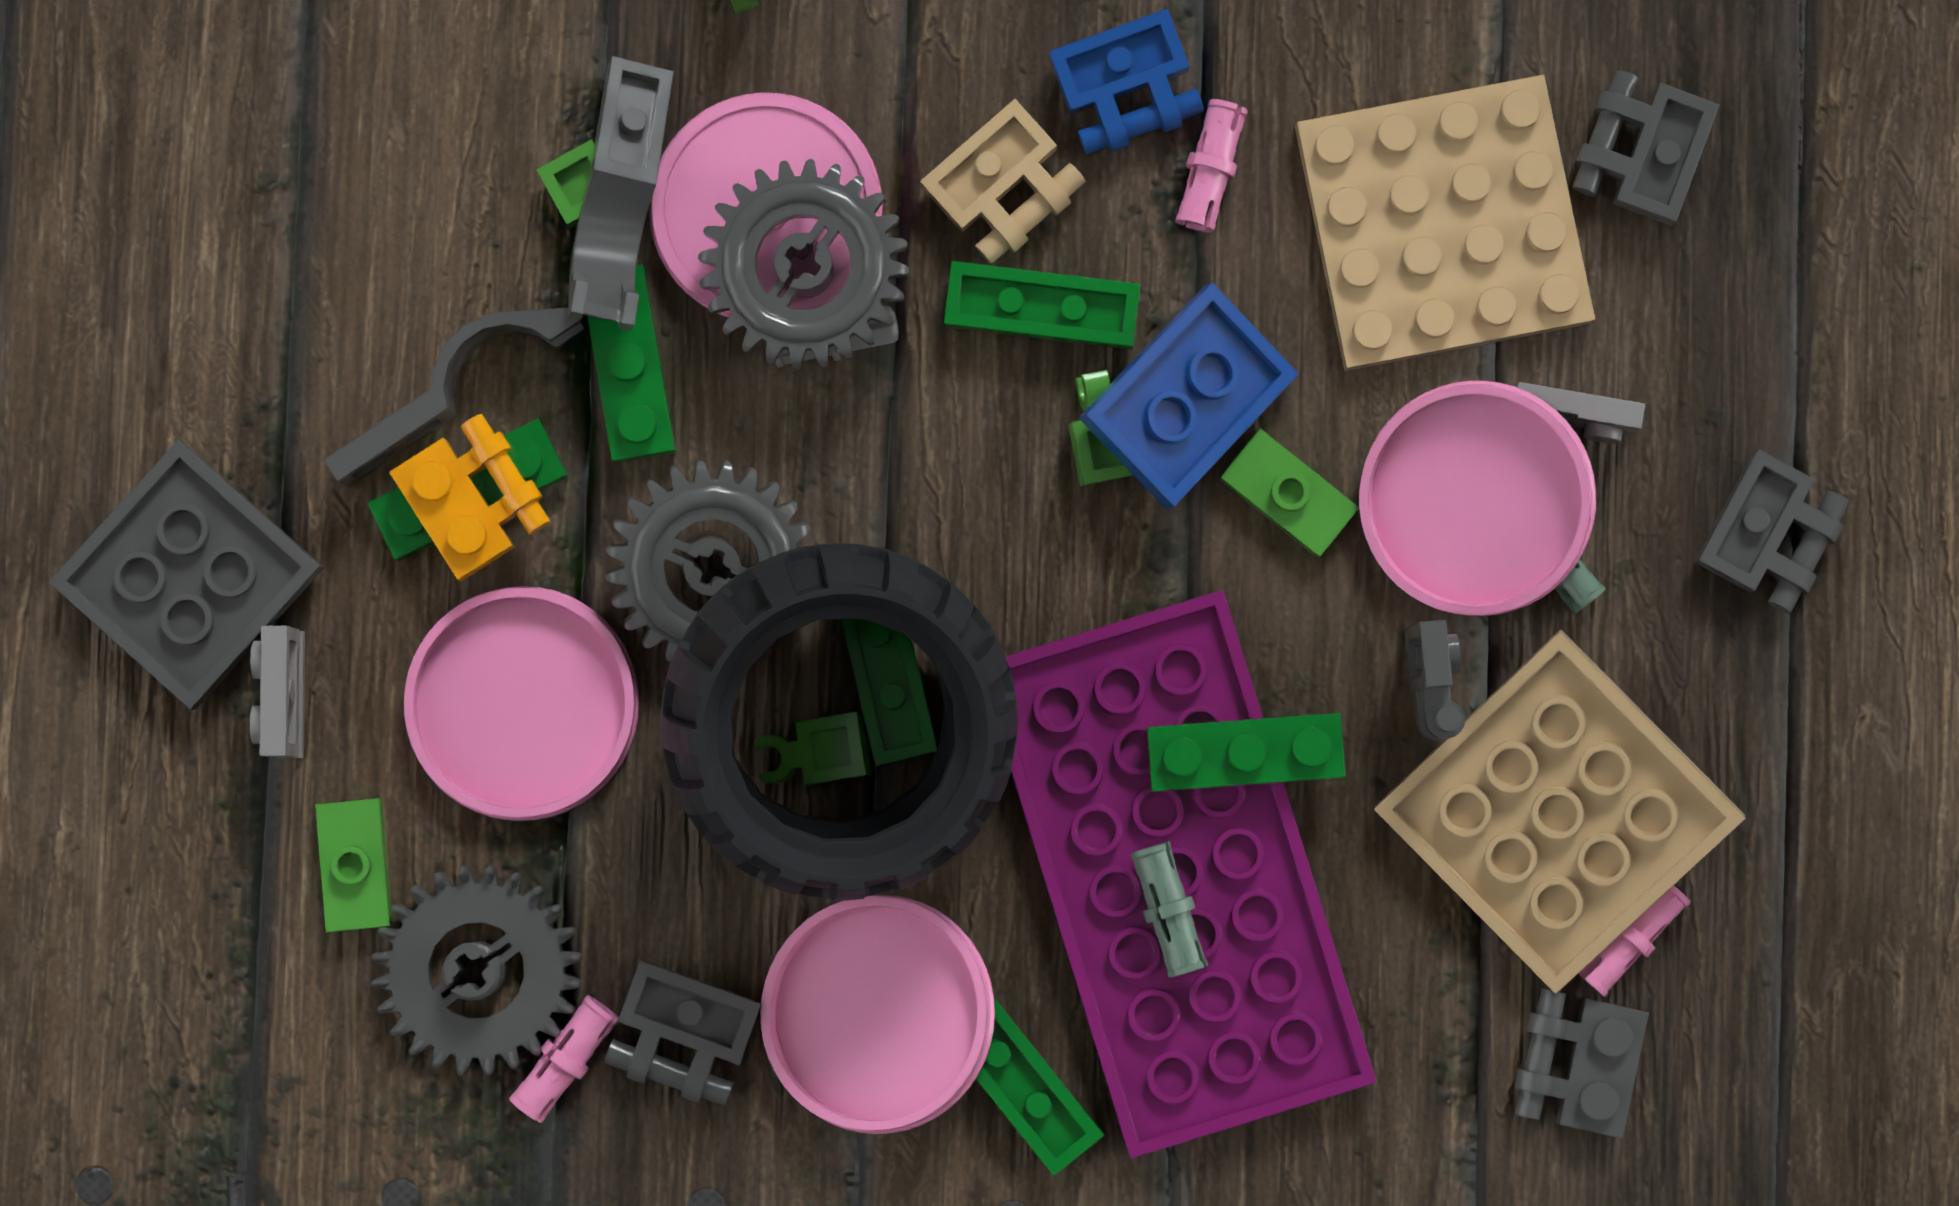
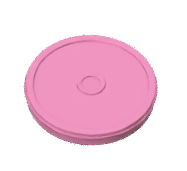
[649,93,883,317]
[1359,381,1596,616]
[404,586,639,821]
[760,894,995,1134]

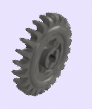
[698,159,909,370]
[605,459,810,661]
[370,865,582,1076]

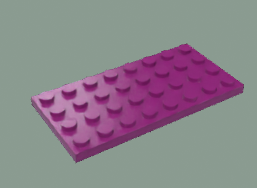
[1005,590,1377,1159]

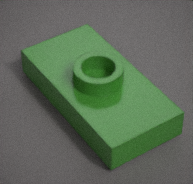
[1219,428,1359,558]
[315,798,394,932]

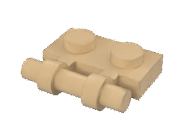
[920,99,1086,264]

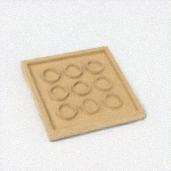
[1295,74,1595,371]
[1374,629,1745,994]

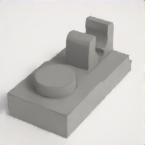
[1514,382,1646,443]

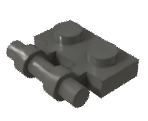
[1572,70,1720,226]
[1694,449,1850,614]
[1404,620,1465,741]
[604,960,761,1106]
[1514,988,1649,1139]

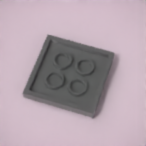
[49,439,324,710]

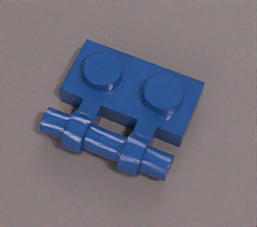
[1049,8,1204,155]

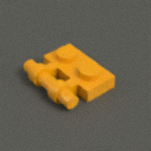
[389,414,551,582]

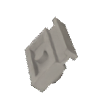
[250,626,305,758]

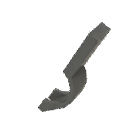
[568,56,674,332]
[324,308,586,488]

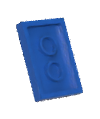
[1078,282,1299,509]

